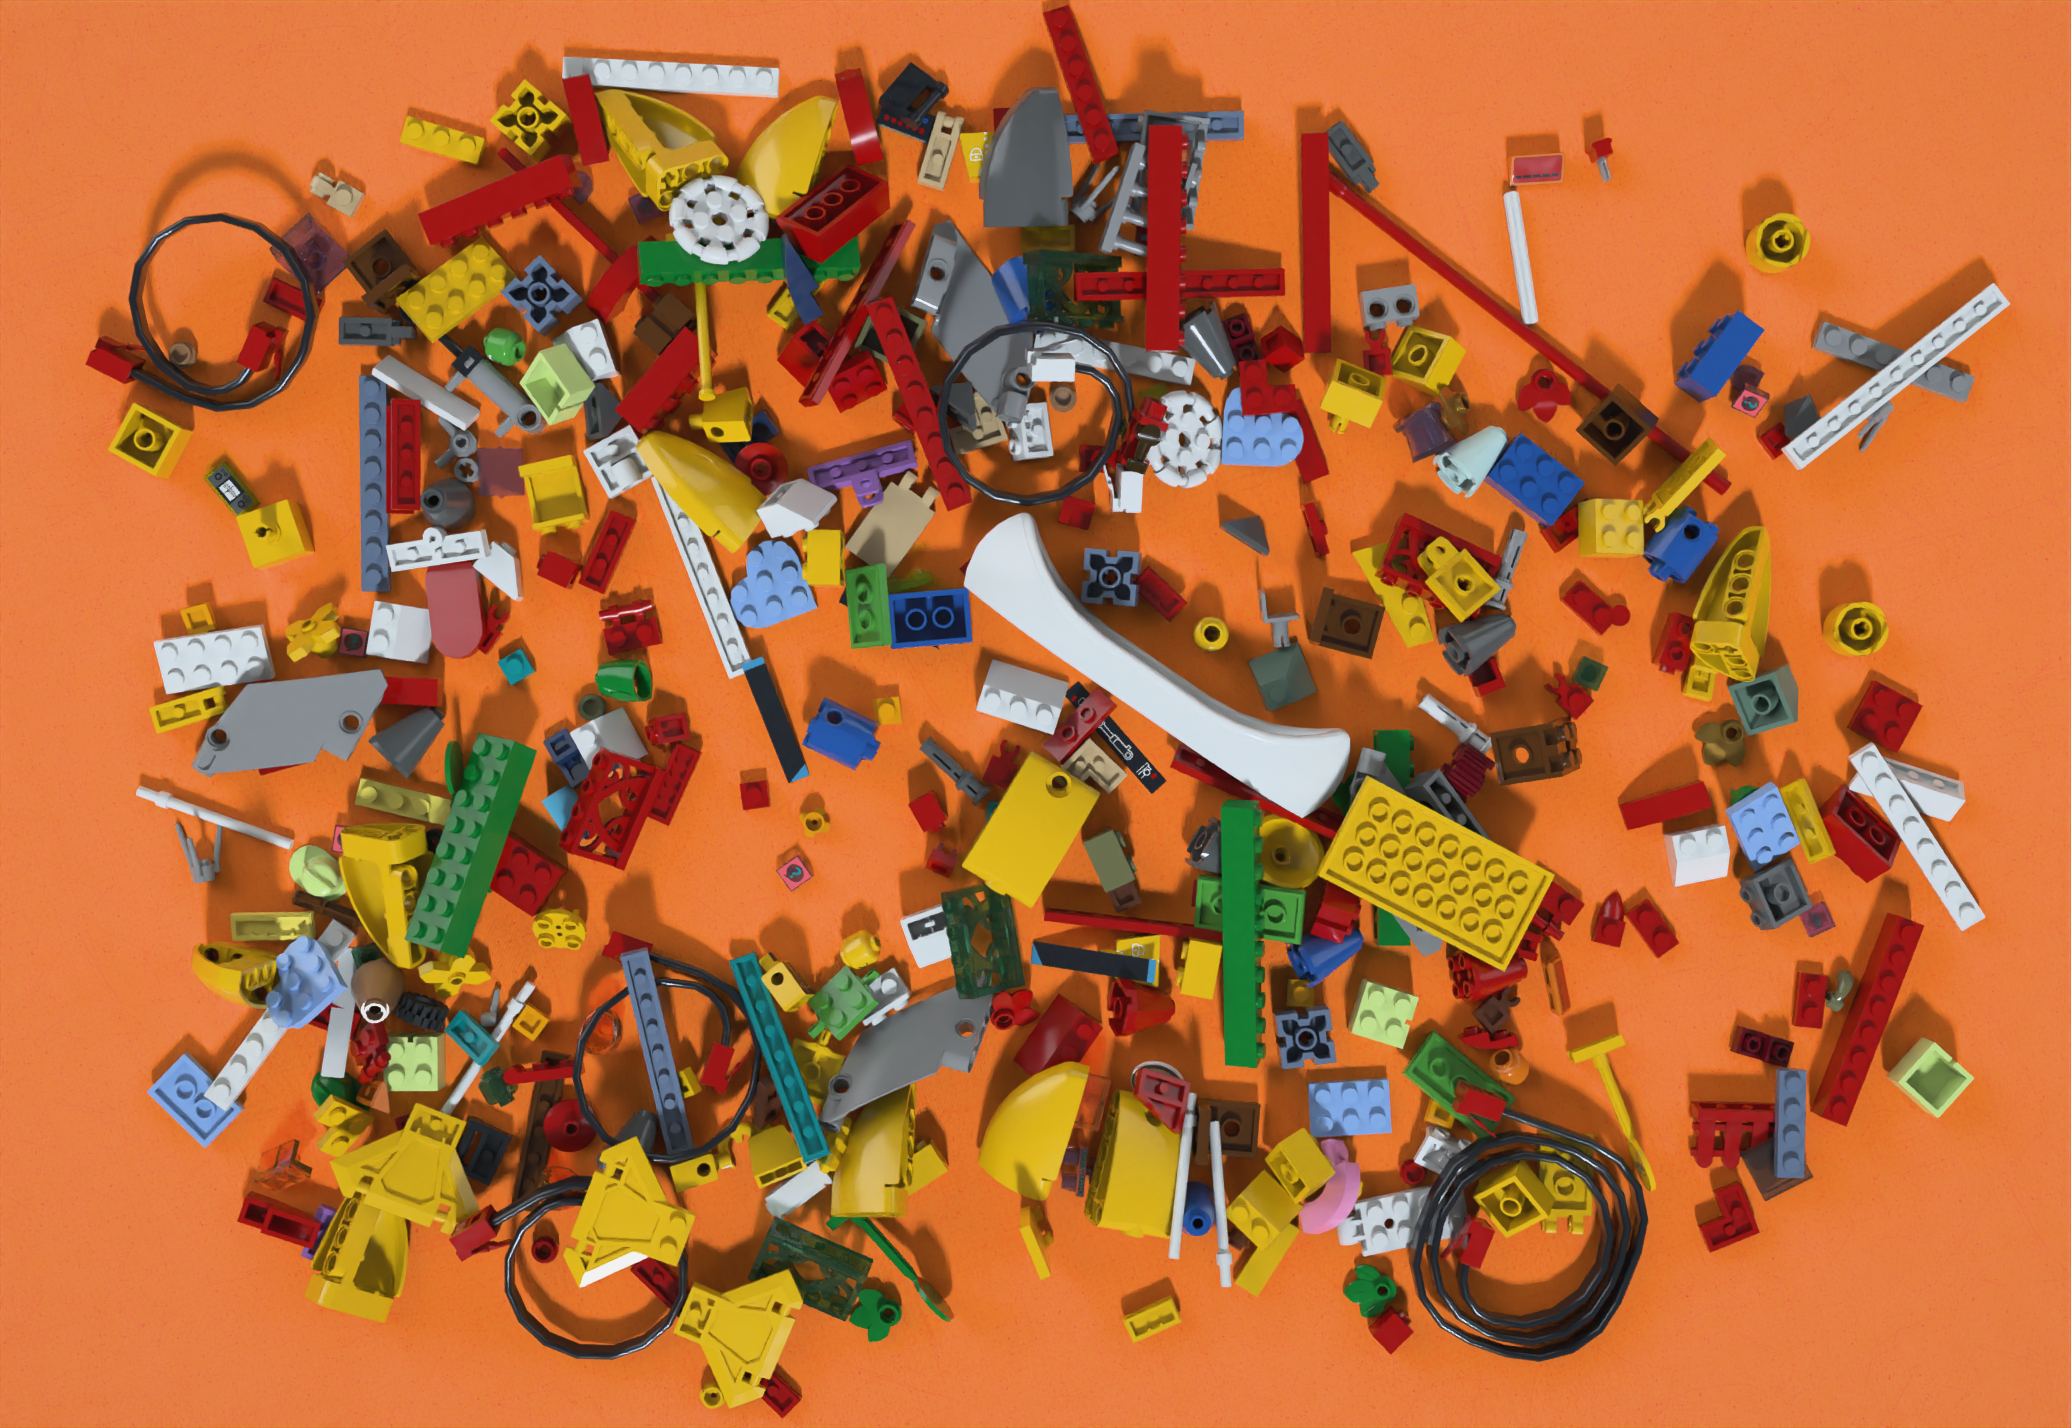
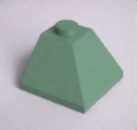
[1247,642,1317,711]
[1728,664,1798,736]

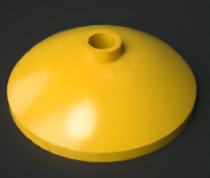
[1260,814,1324,889]

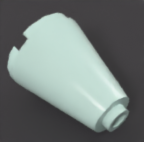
[1433,426,1508,498]

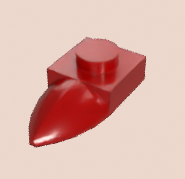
[1591,892,1626,948]

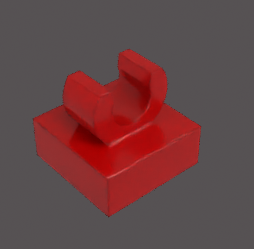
[925,843,958,879]

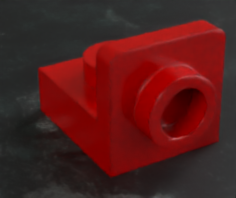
[645,712,690,746]

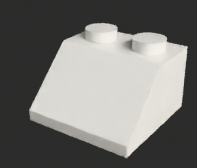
[552,319,621,384]
[366,601,432,664]
[570,707,648,775]
[1663,824,1730,887]

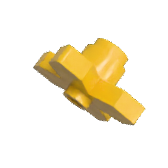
[285,602,341,662]
[418,947,491,999]

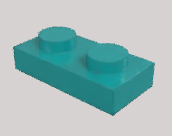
[444,1010,500,1066]

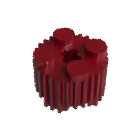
[1439,742,1495,804]

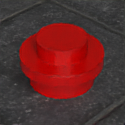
[1399,1158,1427,1186]

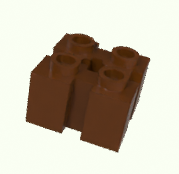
[633,292,697,356]

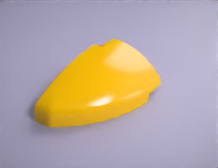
[594,89,729,211]
[730,95,840,224]
[636,430,767,554]
[1690,526,1771,682]
[339,823,434,969]
[191,941,281,1009]
[977,1061,1090,1201]
[830,1082,917,1217]
[303,1174,409,1323]

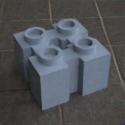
[501,255,583,337]
[1081,548,1142,607]
[1272,1004,1337,1069]

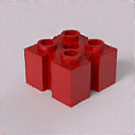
[1310,880,1363,944]

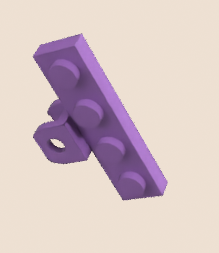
[807,440,918,508]

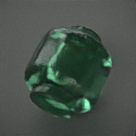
[478,1065,519,1107]

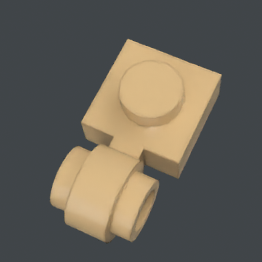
[309,172,366,219]

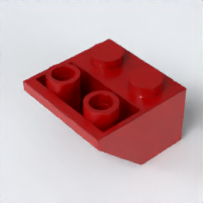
[777,320,851,388]

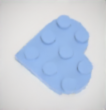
[1221,387,1304,467]
[730,540,818,629]
[266,936,348,1029]

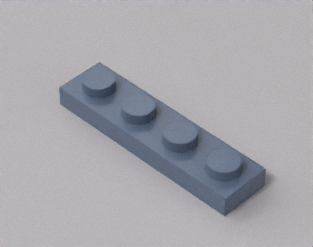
[1774,1068,1807,1178]

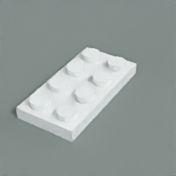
[153,624,276,694]

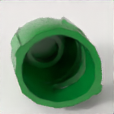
[595,659,652,702]

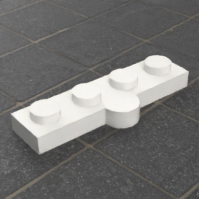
[386,526,491,572]

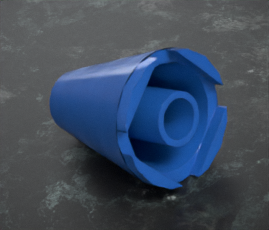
[1285,927,1364,988]
[1182,1181,1216,1236]

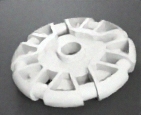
[669,175,769,265]
[1146,390,1223,489]

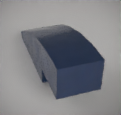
[781,233,823,325]

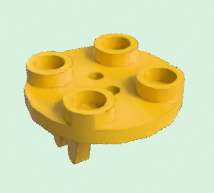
[532,908,587,950]

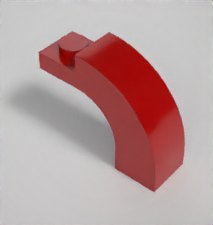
[834,68,884,166]
[586,235,657,325]

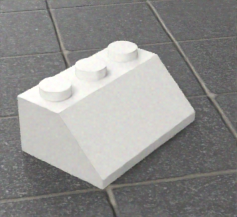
[976,659,1069,735]

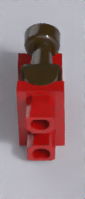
[1117,395,1169,475]

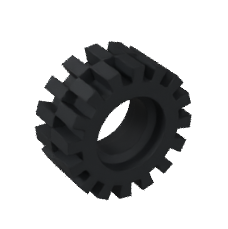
[395,991,449,1031]

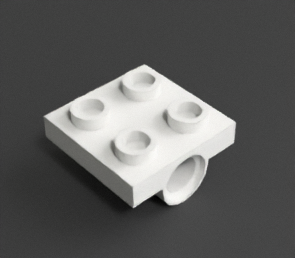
[583,425,653,499]

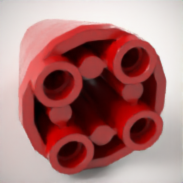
[1448,949,1528,1003]

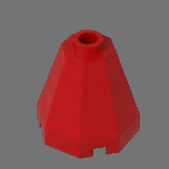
[1107,978,1175,1037]

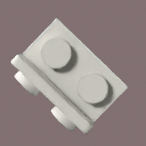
[1005,402,1054,462]
[862,967,911,1026]
[1414,1125,1478,1181]

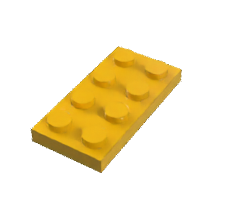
[396,237,518,343]

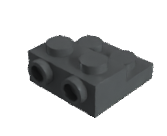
[1739,858,1813,930]

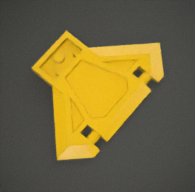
[329,1102,480,1235]
[563,1136,697,1288]
[673,1269,804,1409]

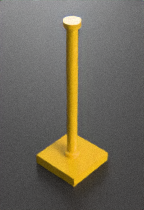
[666,233,716,401]

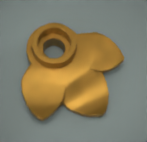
[1439,387,1471,436]
[1694,719,1746,767]

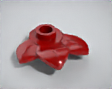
[1517,369,1571,423]
[990,989,1040,1030]

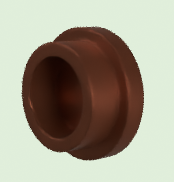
[1228,1227,1250,1251]

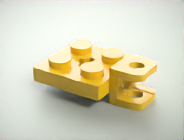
[1417,536,1501,622]

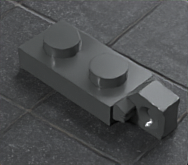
[1325,121,1379,194]
[338,317,417,347]

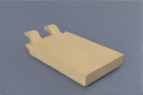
[845,470,940,578]

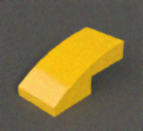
[1682,653,1718,702]

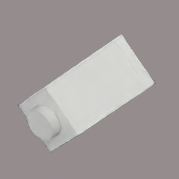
[473,541,524,601]

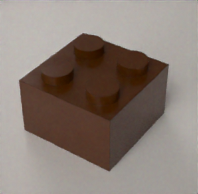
[1576,383,1659,466]

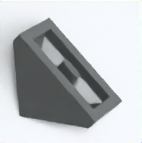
[930,382,977,432]
[583,383,622,441]
[1784,394,1820,441]
[1220,516,1270,557]

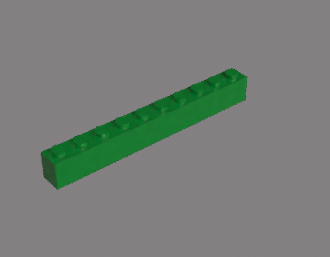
[1221,799,1266,1068]

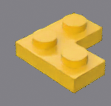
[313,1094,375,1157]

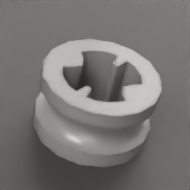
[454,458,481,483]

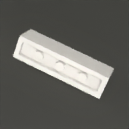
[1849,756,1966,821]

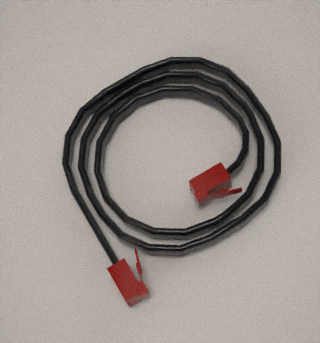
[1409,1080,1648,1362]

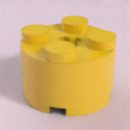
[1746,213,1810,273]
[1822,602,1889,656]

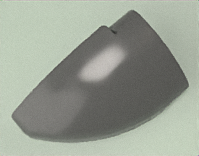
[979,87,1073,227]

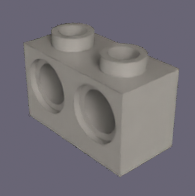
[1358,284,1420,331]

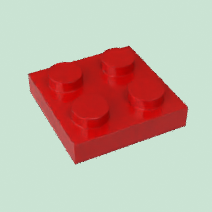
[827,350,888,413]
[1847,681,1923,753]

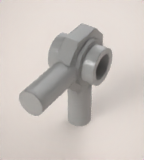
[434,417,478,469]

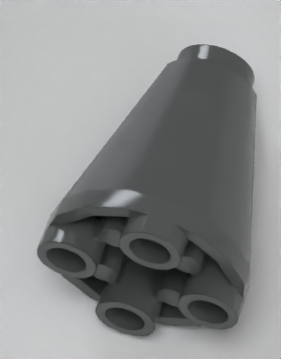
[420,478,476,532]
[596,1108,659,1175]

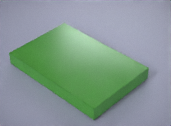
[844,564,892,649]

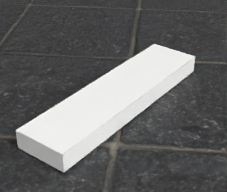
[372,355,480,431]

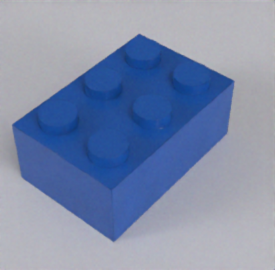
[1674,310,1764,403]
[1484,433,1585,528]
[888,588,973,649]

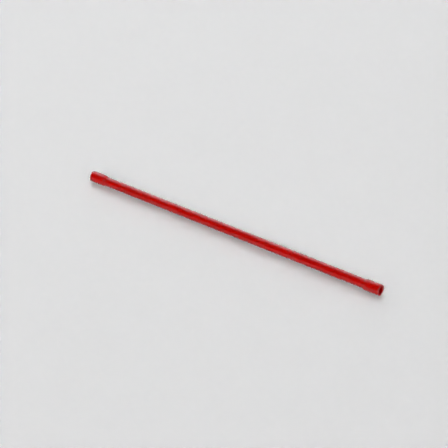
[1329,170,1732,496]

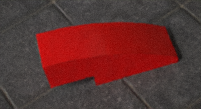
[562,73,610,166]
[380,676,443,706]
[1618,780,1712,830]
[237,1191,322,1249]

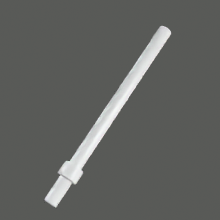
[136,786,294,850]
[440,980,536,1115]
[1168,1093,1197,1259]
[1209,1121,1233,1287]

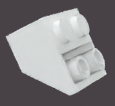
[756,478,837,538]
[900,900,970,968]

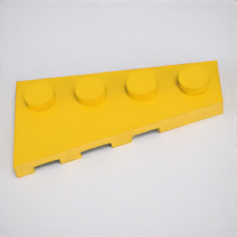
[1351,537,1434,648]

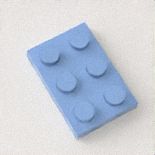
[1725,781,1800,872]
[147,1052,245,1148]
[1307,1078,1392,1137]

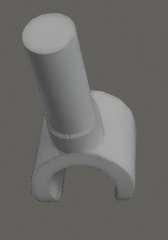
[481,989,501,1027]

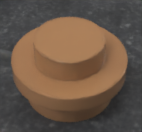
[169,342,197,369]
[1050,385,1077,412]

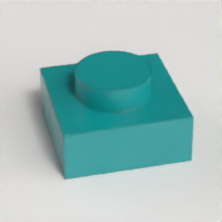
[497,648,536,685]

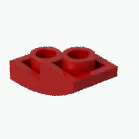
[1457,1025,1519,1049]

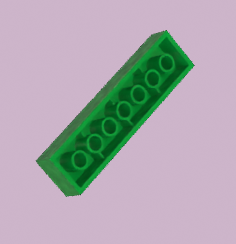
[404,733,537,958]

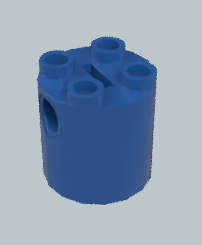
[991,256,1063,334]
[1642,505,1719,583]
[802,697,881,771]

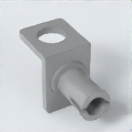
[1258,589,1300,647]

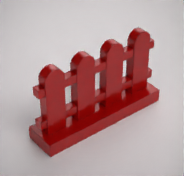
[1690,1101,1775,1169]

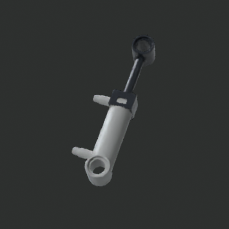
[399,306,547,438]

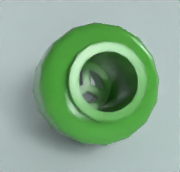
[483,327,526,366]

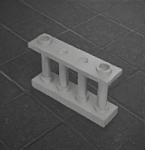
[1098,143,1199,258]

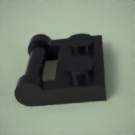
[878,62,949,130]
[456,1116,513,1186]

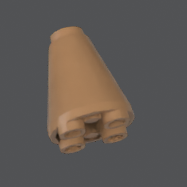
[351,958,406,1023]

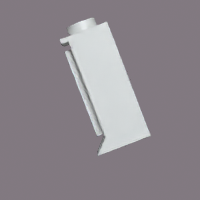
[765,1160,834,1221]

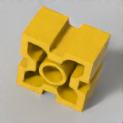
[489,79,572,163]

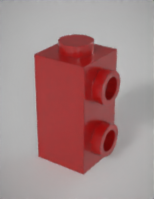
[1652,612,1695,675]

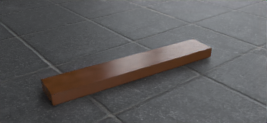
[511,1049,570,1212]

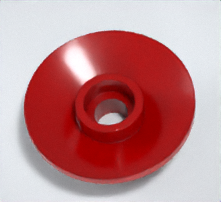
[734,442,788,496]
[543,1099,597,1152]

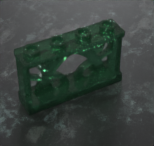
[1023,249,1124,330]
[941,882,1025,999]
[748,1216,874,1321]

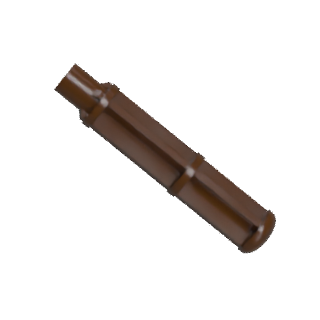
[291,890,365,928]

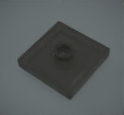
[1740,1136,1813,1202]

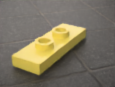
[230,911,316,941]

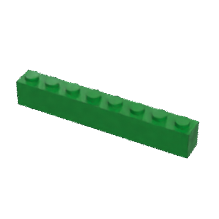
[637,236,861,287]
[1373,729,1414,946]

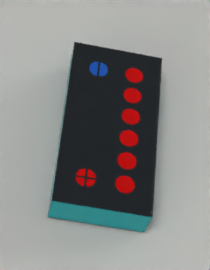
[876,107,936,144]

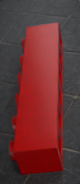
[418,154,583,248]

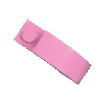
[1299,1139,1360,1234]

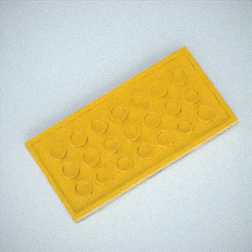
[1316,776,1555,972]

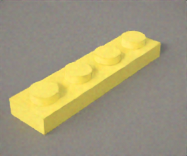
[355,778,452,826]

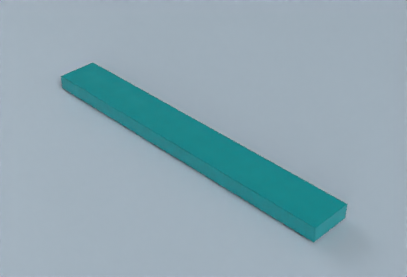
[729,952,831,1164]

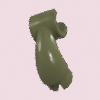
[1825,969,1854,1011]

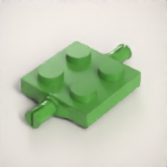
[807,965,881,1040]

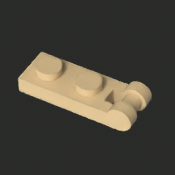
[917,111,965,191]

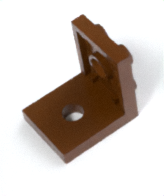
[343,229,424,315]
[1309,587,1385,660]
[1490,716,1582,786]
[1192,1098,1261,1165]

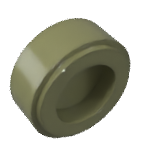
[578,694,607,721]

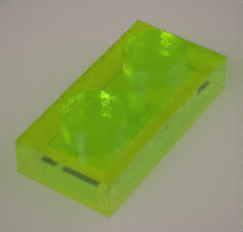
[887,568,934,594]

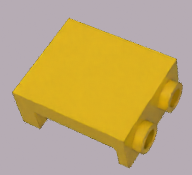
[518,455,590,535]

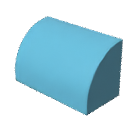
[541,785,588,841]

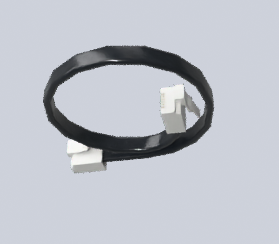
[936,319,1143,513]

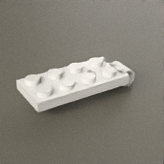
[1336,1180,1468,1256]

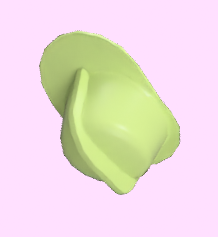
[289,845,346,901]

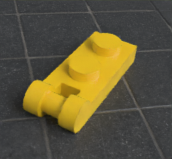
[149,686,230,734]

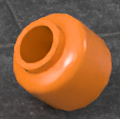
[1489,1047,1529,1086]

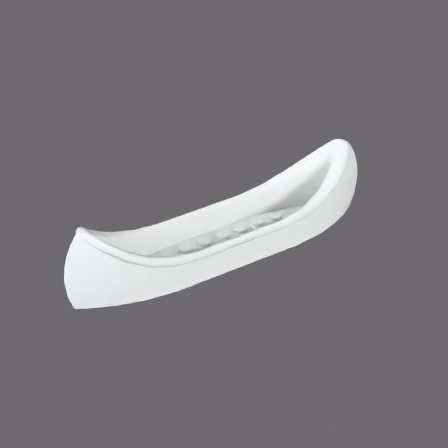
[964,513,1350,818]

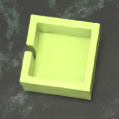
[520,343,595,425]
[1347,977,1419,1049]
[383,1032,446,1091]
[1886,1037,1974,1118]

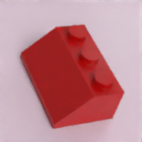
[1818,784,1902,883]
[1013,993,1103,1076]

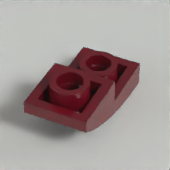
[1222,313,1263,377]
[1730,1025,1794,1068]

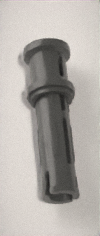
[919,737,991,806]

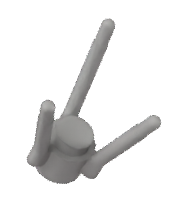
[1069,163,1119,224]
[1857,400,1894,452]
[175,823,223,883]

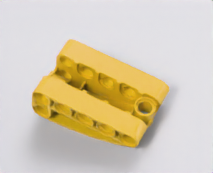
[961,750,1100,909]
[1084,1089,1193,1239]

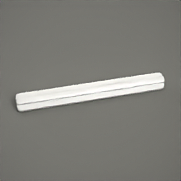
[1503,191,1539,325]

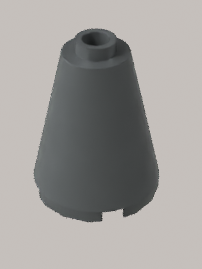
[1179,301,1236,380]
[1438,613,1516,677]
[368,705,445,779]
[1185,817,1222,876]

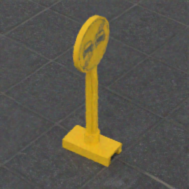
[1566,1033,1656,1192]

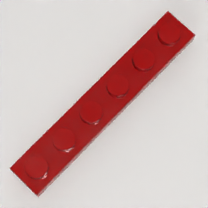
[1043,5,1119,164]

